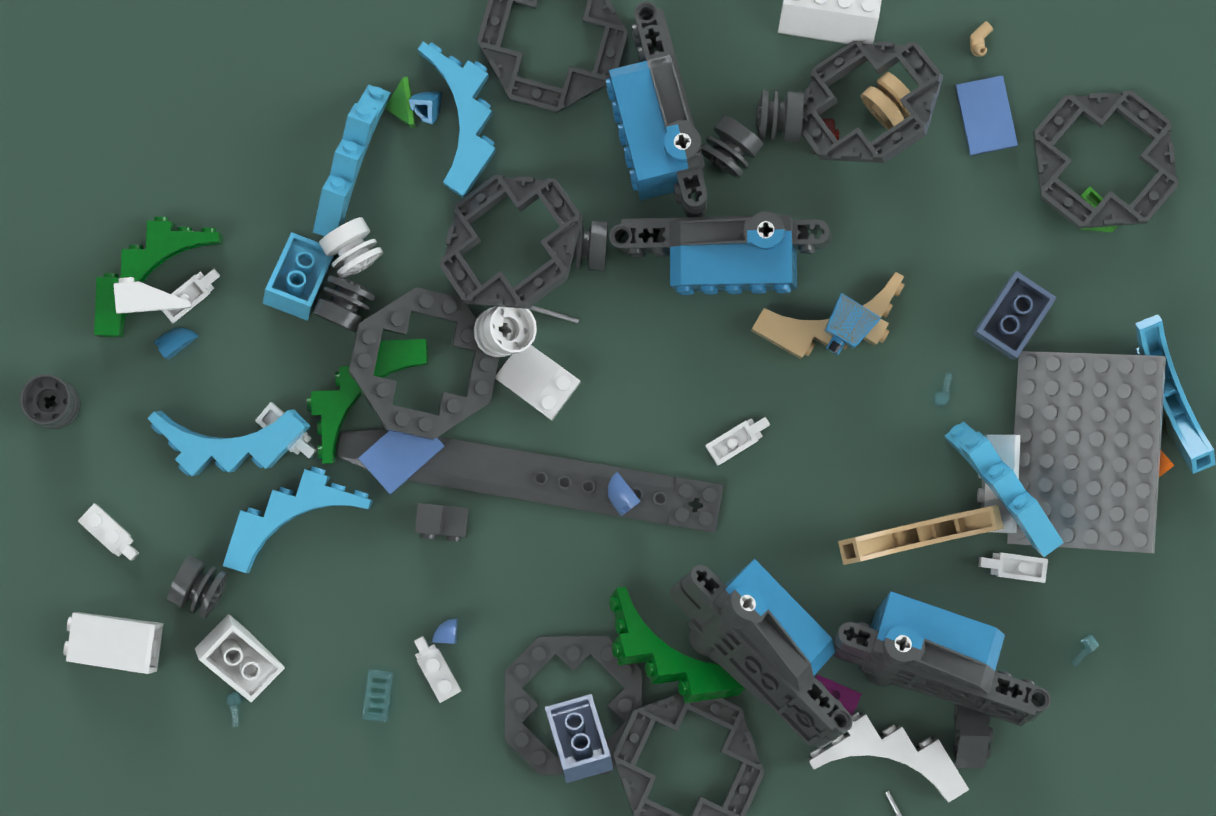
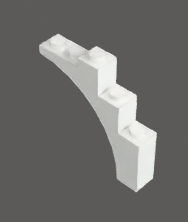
[807,712,969,803]

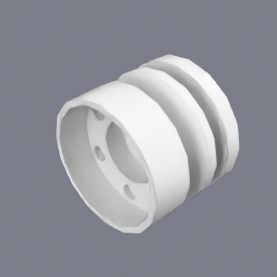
[319,217,383,278]
[474,306,537,357]

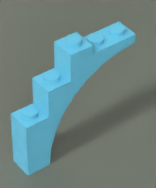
[418,42,497,198]
[313,84,391,236]
[1135,314,1216,474]
[147,409,311,476]
[944,421,1064,557]
[223,466,373,573]

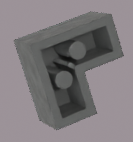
[415,503,469,542]
[953,704,993,768]

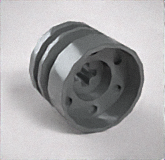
[756,89,804,143]
[701,115,764,179]
[573,220,608,272]
[312,275,376,333]
[20,374,80,429]
[167,555,228,619]

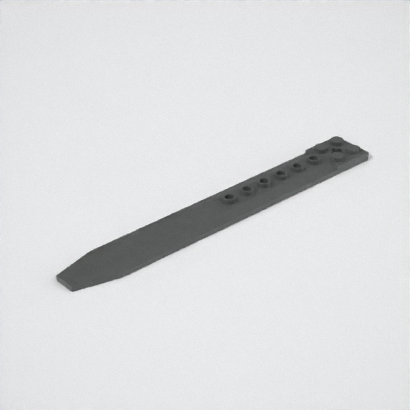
[337,429,723,533]

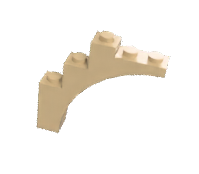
[751,272,905,359]
[838,505,1004,565]

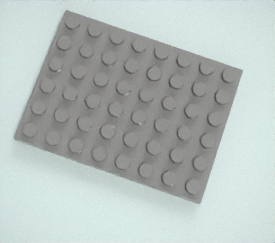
[1007,351,1166,554]

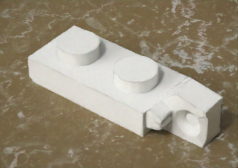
[162,268,220,323]
[255,402,318,459]
[705,417,770,466]
[78,503,139,561]
[978,552,1048,583]
[414,636,462,703]

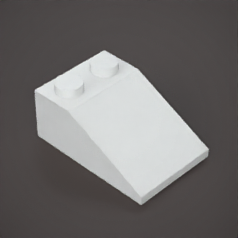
[114,277,191,314]
[495,345,581,421]
[195,614,285,702]

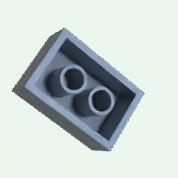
[972,271,1057,360]

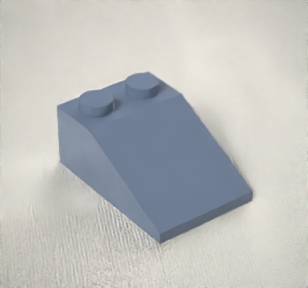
[545,694,613,783]

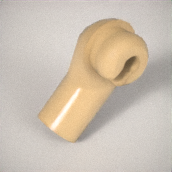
[970,21,993,57]

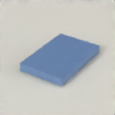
[955,75,1018,156]
[358,430,445,495]

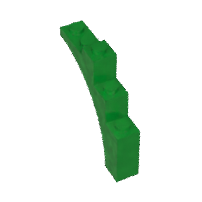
[94,217,223,337]
[307,339,428,464]
[609,587,745,703]

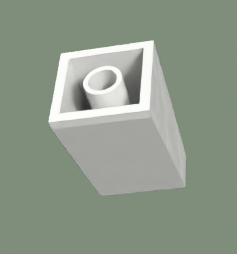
[63,612,164,674]

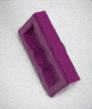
[815,674,862,716]

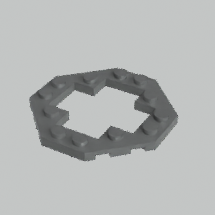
[477,0,628,113]
[801,41,943,163]
[1033,91,1179,229]
[440,175,583,309]
[348,287,499,440]
[505,636,642,775]
[612,693,765,816]

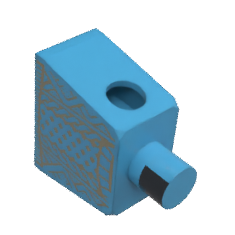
[825,293,881,355]

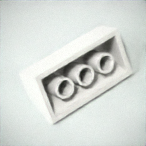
[778,0,882,44]
[977,435,1020,533]

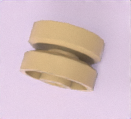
[860,72,911,130]

